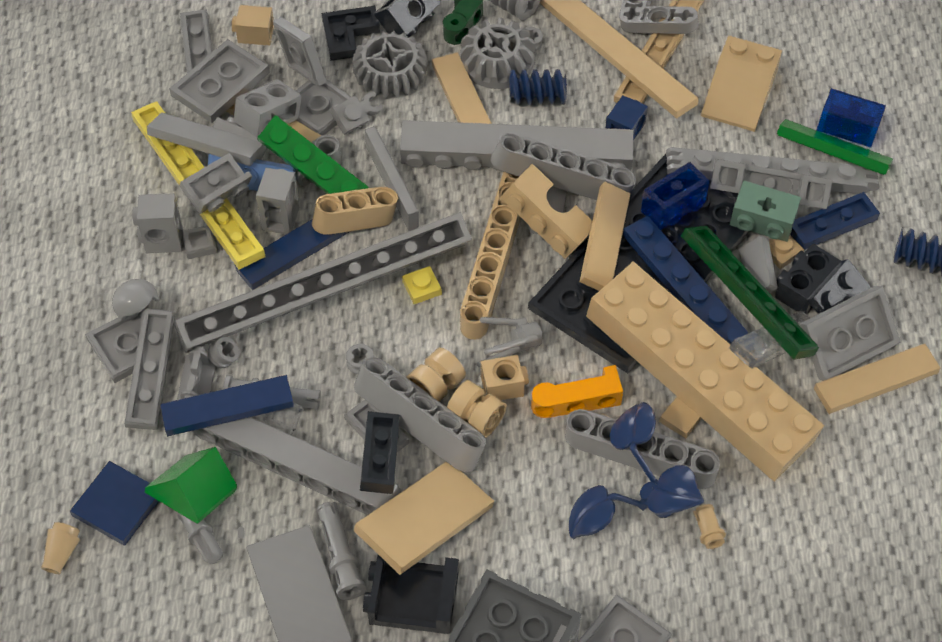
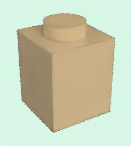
[232,5,274,45]

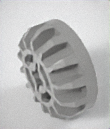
[460,18,535,89]

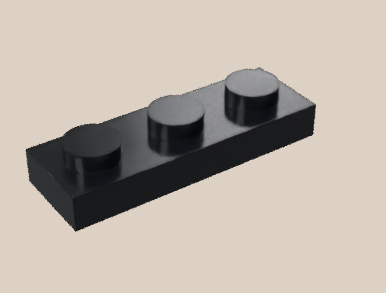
[360,411,400,494]

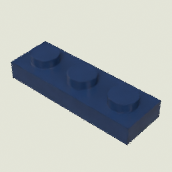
[790,192,880,250]

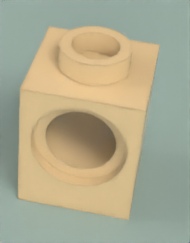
[480,355,529,400]

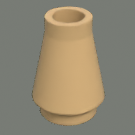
[41,522,80,575]

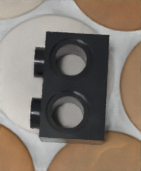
[775,243,841,317]

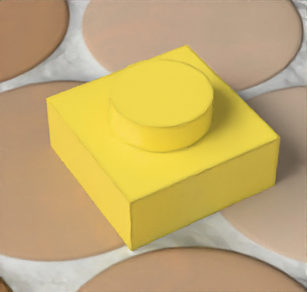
[402,266,442,304]

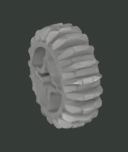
[353,30,427,98]

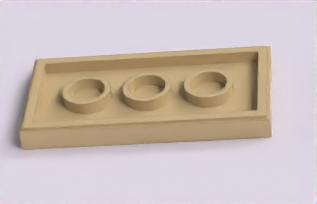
[354,462,494,574]

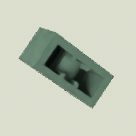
[730,180,801,242]

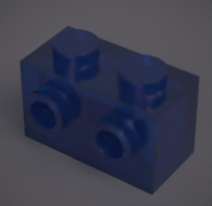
[817,88,886,148]
[641,162,710,230]

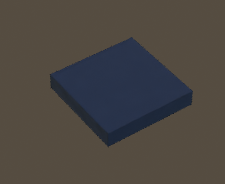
[70,461,159,546]

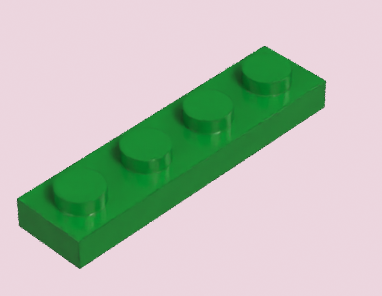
[257,115,369,194]

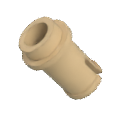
[693,504,726,549]

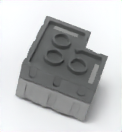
[449,569,582,642]

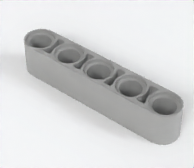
[491,132,636,200]
[354,357,486,472]
[565,409,720,489]

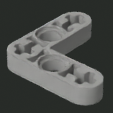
[619,0,699,34]

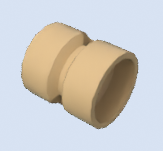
[406,347,466,402]
[447,380,507,438]

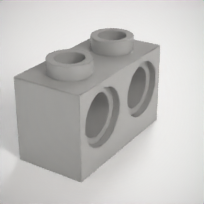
[233,79,302,137]
[256,168,300,235]

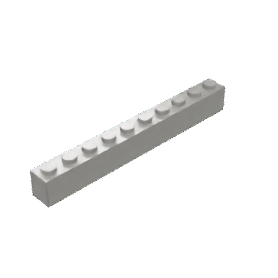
[174,212,472,353]

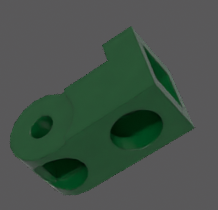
[443,0,483,45]

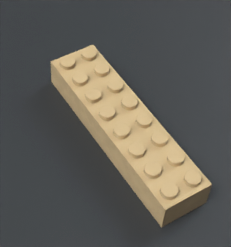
[586,262,825,482]

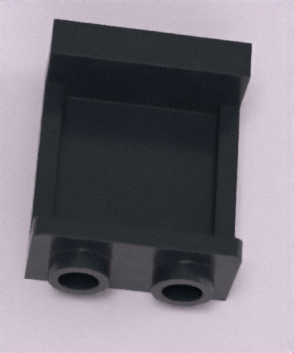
[363,555,459,634]

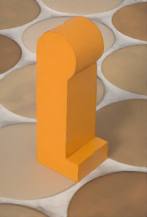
[531,365,623,418]

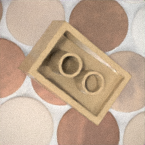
[701,35,782,132]

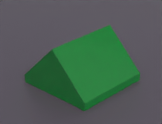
[145,446,237,524]

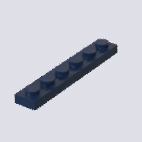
[623,216,758,357]

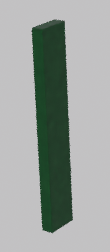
[681,226,819,360]

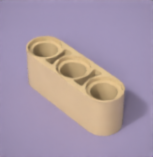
[312,187,398,234]

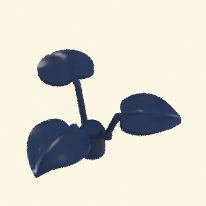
[569,402,704,540]

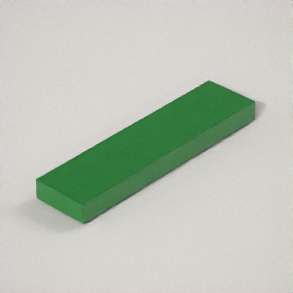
[777,119,893,175]

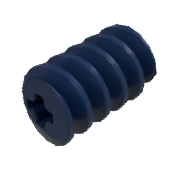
[509,69,567,105]
[893,227,942,276]

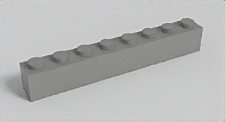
[400,120,633,171]

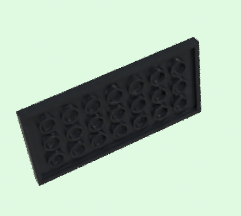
[528,154,750,374]

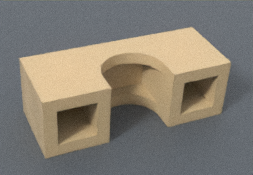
[500,164,592,259]

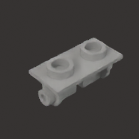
[177,346,216,400]

